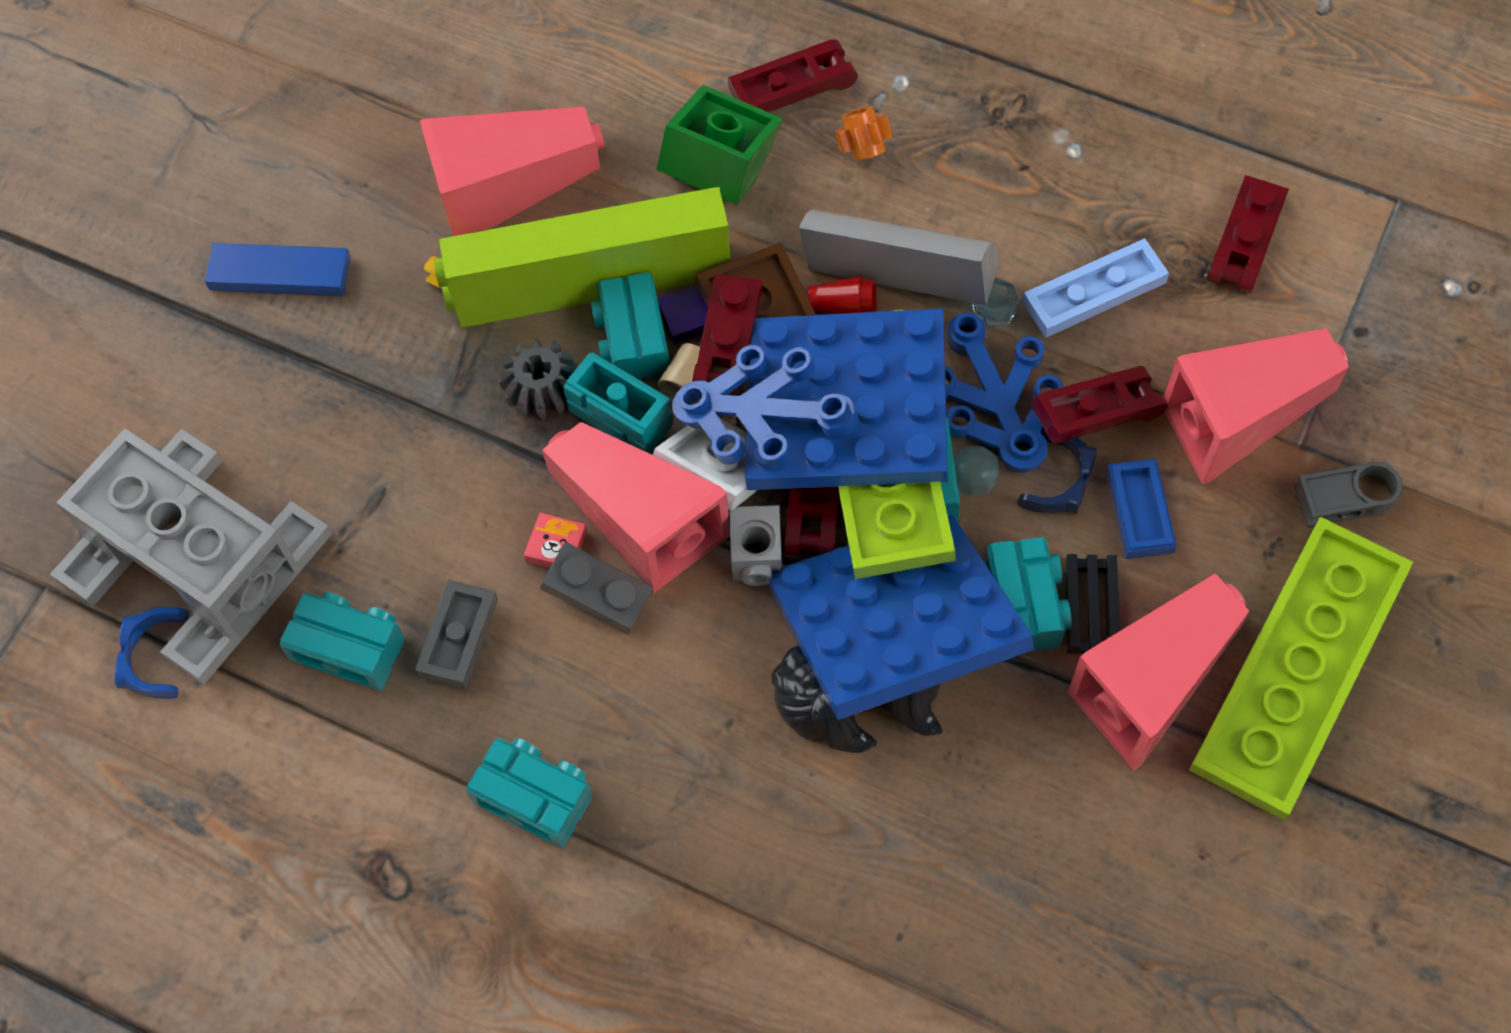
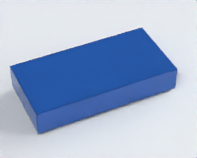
[1106,459,1177,559]

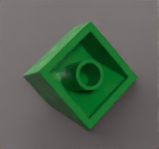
[656,85,783,205]

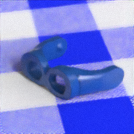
[114,607,189,699]

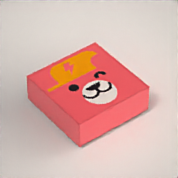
[524,512,588,568]

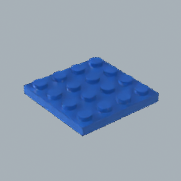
[745,309,948,490]
[768,515,1034,720]

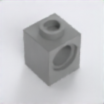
[730,505,782,586]

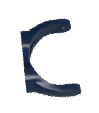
[1017,428,1097,514]

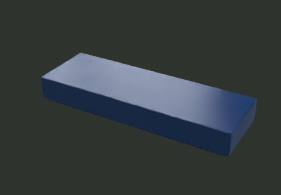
[205,243,351,296]

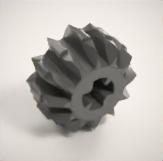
[499,337,576,421]

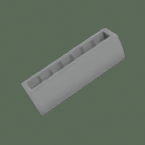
[799,209,999,305]

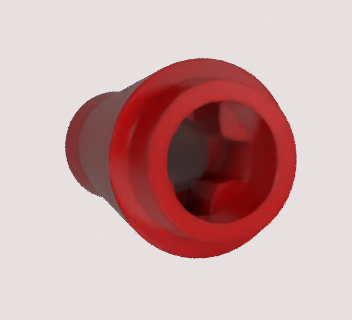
[808,274,877,315]

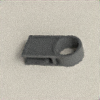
[1294,462,1403,527]

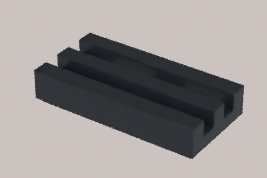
[1065,554,1120,654]

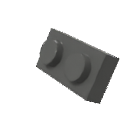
[540,541,653,635]
[415,580,498,689]

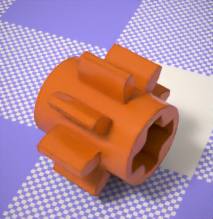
[834,106,893,161]

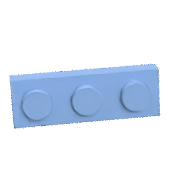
[1022,238,1169,338]

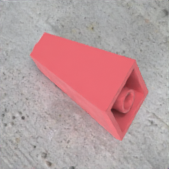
[419,106,605,236]
[1163,328,1349,484]
[542,422,730,593]
[1067,573,1249,771]

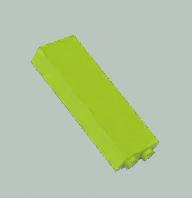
[434,187,731,328]

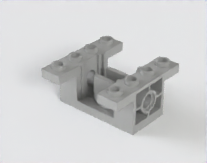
[50,428,333,686]

